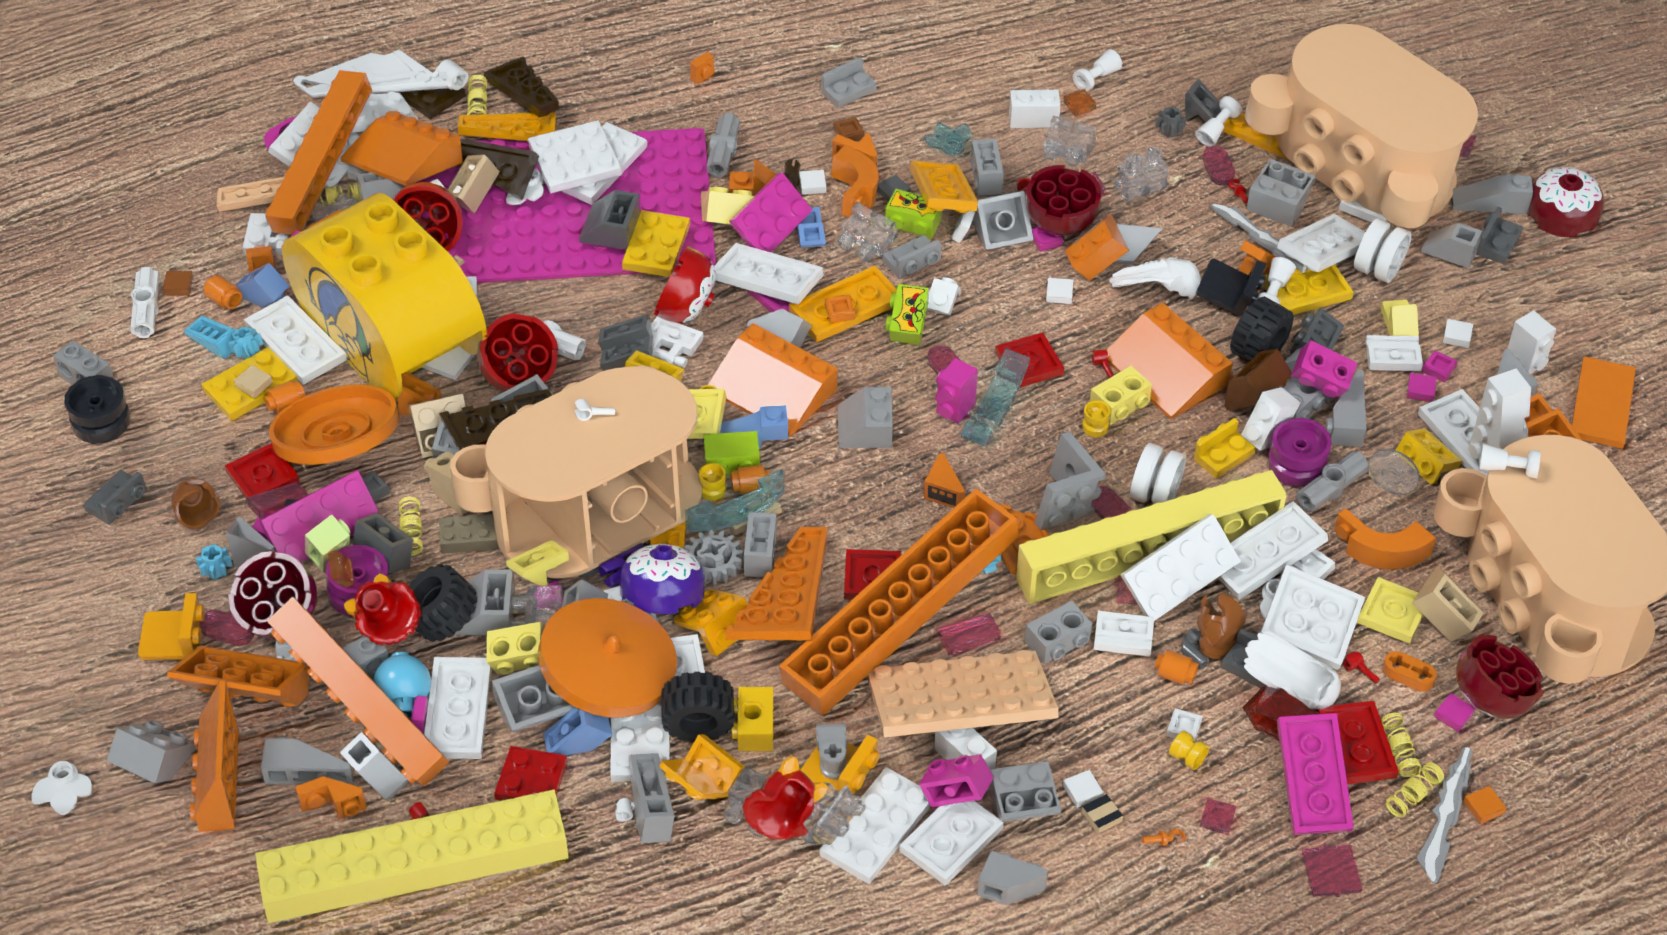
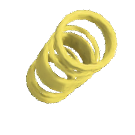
[467,75,487,115]
[314,183,359,208]
[398,497,423,556]
[1381,713,1421,777]
[1386,762,1444,817]

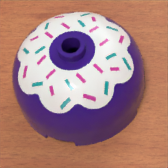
[620,544,705,614]

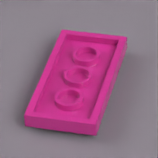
[259,470,380,562]
[1277,713,1354,835]

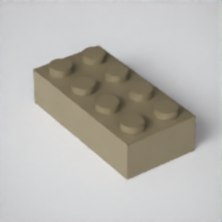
[439,512,507,554]

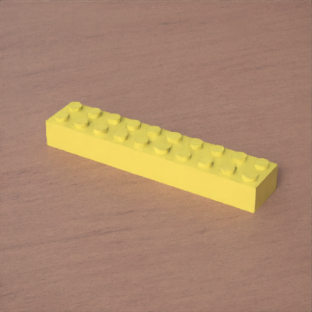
[1016,470,1287,604]
[255,790,569,923]

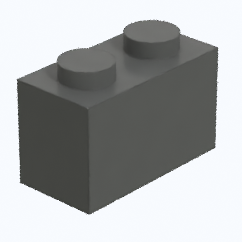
[353,513,413,575]

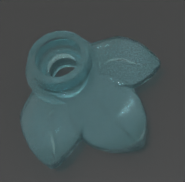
[924,122,971,156]

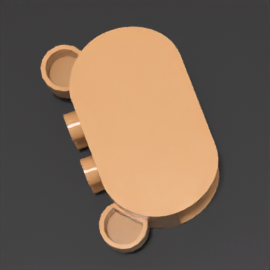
[1245,24,1478,228]
[450,366,702,578]
[1434,435,1667,684]

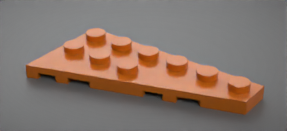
[725,527,828,641]

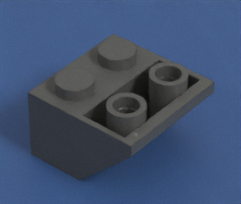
[579,190,641,250]

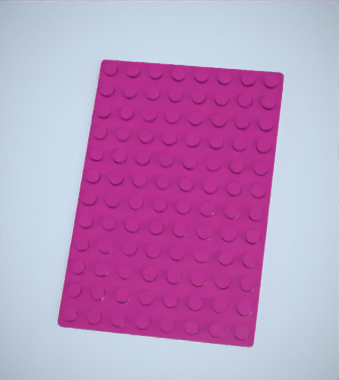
[413,128,716,283]

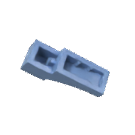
[720,405,788,448]

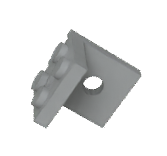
[1035,432,1106,530]

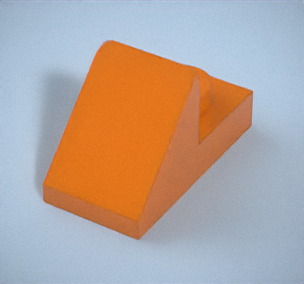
[832,132,877,167]
[729,159,776,196]
[1239,240,1276,275]

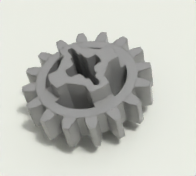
[684,530,743,585]

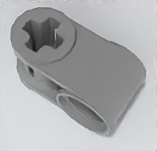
[816,722,847,779]

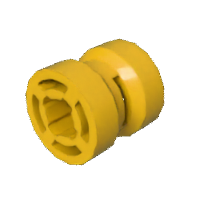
[1082,400,1111,438]
[698,463,726,501]
[1169,730,1210,770]

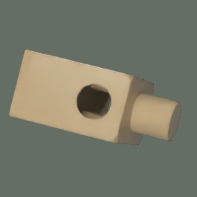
[424,452,469,516]

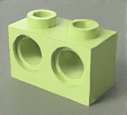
[305,515,350,573]

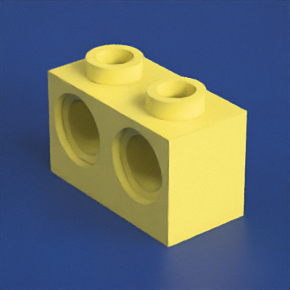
[1090,366,1152,425]
[486,622,545,675]

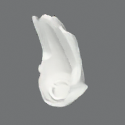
[1109,257,1201,300]
[1244,630,1341,711]

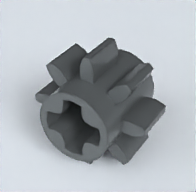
[1155,107,1186,137]

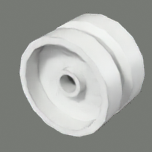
[1354,218,1412,283]
[1130,443,1187,504]

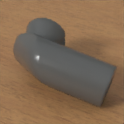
[1181,629,1209,670]

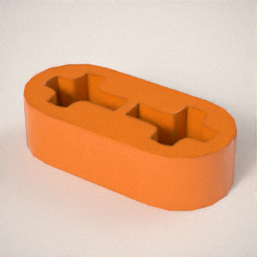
[1382,651,1437,692]

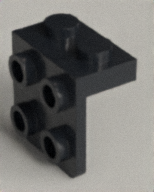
[1196,258,1266,317]

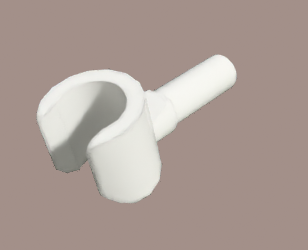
[574,399,615,421]
[615,798,634,822]

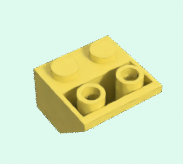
[701,187,754,225]

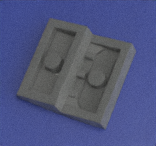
[598,314,653,371]

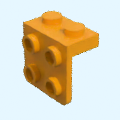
[673,589,748,657]
[138,593,205,660]
[659,734,746,800]
[800,734,880,802]

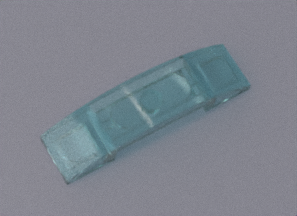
[961,349,1030,446]
[685,470,785,532]

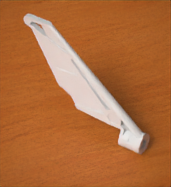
[293,50,469,98]

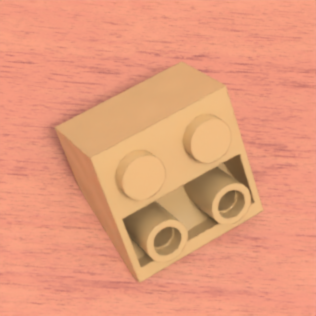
[408,393,466,458]
[1412,566,1484,642]

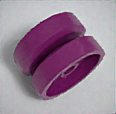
[1267,418,1332,487]
[326,545,388,617]

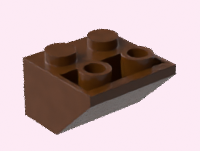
[1224,348,1292,410]

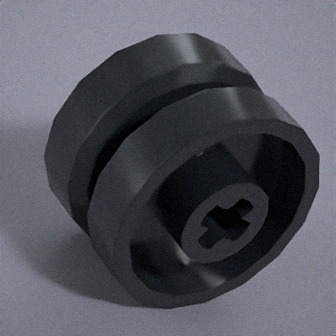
[64,375,130,444]

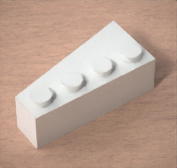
[1468,369,1531,475]

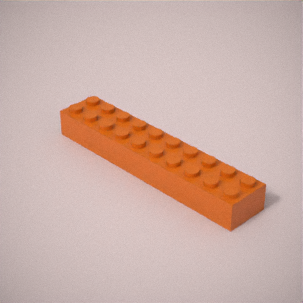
[779,488,1018,716]

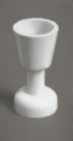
[1073,49,1122,92]
[1195,96,1243,147]
[1256,257,1296,305]
[1479,443,1541,479]

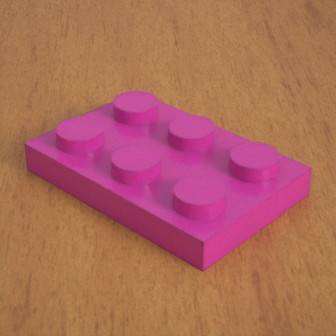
[729,172,813,253]

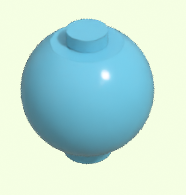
[373,652,431,718]

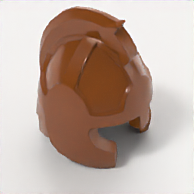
[171,477,220,529]
[1197,593,1248,659]

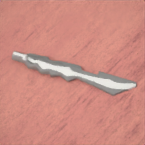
[1210,204,1308,273]
[1416,747,1473,884]

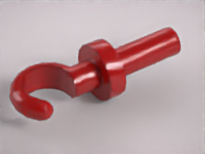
[1228,179,1248,203]

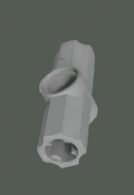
[707,113,740,178]
[1296,451,1370,512]

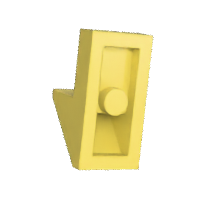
[1381,300,1419,342]
[506,540,569,589]

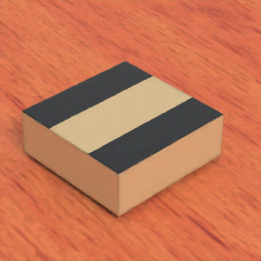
[1081,794,1123,834]

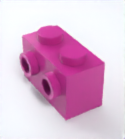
[1291,340,1358,398]
[935,358,978,424]
[919,754,994,808]

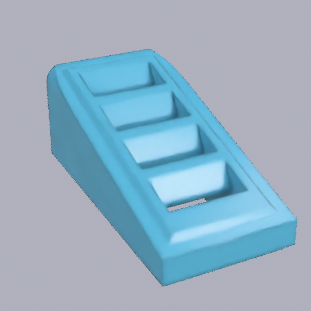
[184,316,236,359]

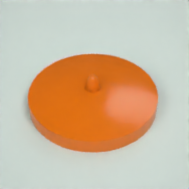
[269,384,399,465]
[538,598,677,718]

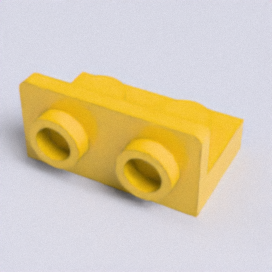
[1194,418,1256,479]
[1395,428,1462,484]

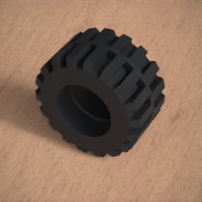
[1230,296,1294,363]
[409,564,477,642]
[661,671,735,742]

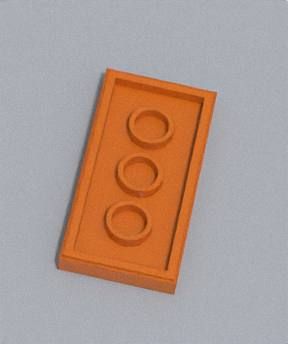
[1571,356,1636,449]

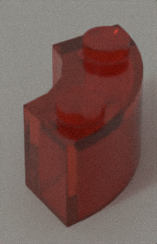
[1242,687,1319,742]

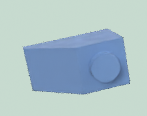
[235,263,290,307]
[543,707,612,755]

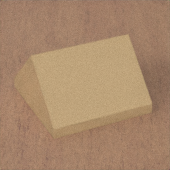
[447,155,500,214]

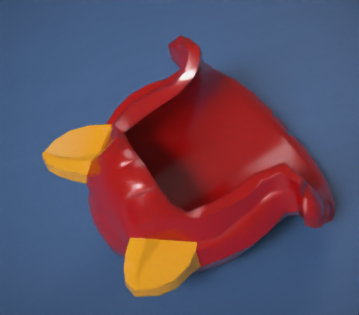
[344,574,421,645]
[742,756,828,840]

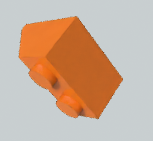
[1065,214,1129,281]

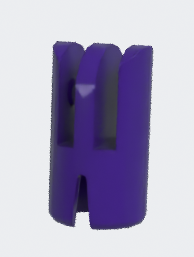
[598,543,643,588]

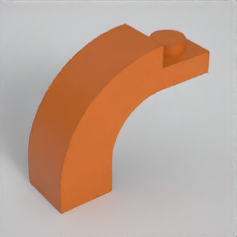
[831,145,879,218]
[1334,508,1436,569]

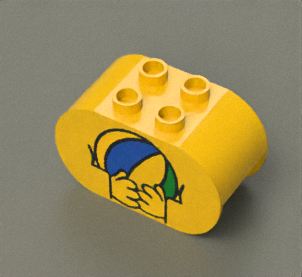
[282,193,487,399]

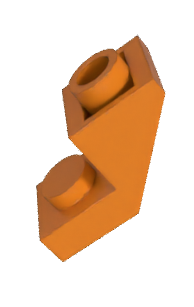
[295,776,367,819]

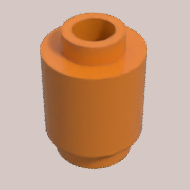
[204,275,242,310]
[264,381,306,414]
[731,464,771,494]
[1154,649,1199,685]

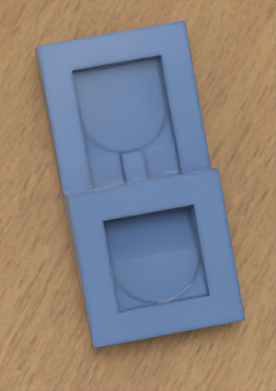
[796,207,826,248]

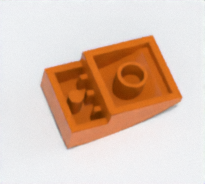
[1524,393,1583,441]

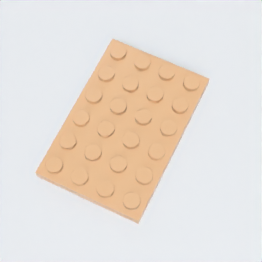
[867,650,1058,737]

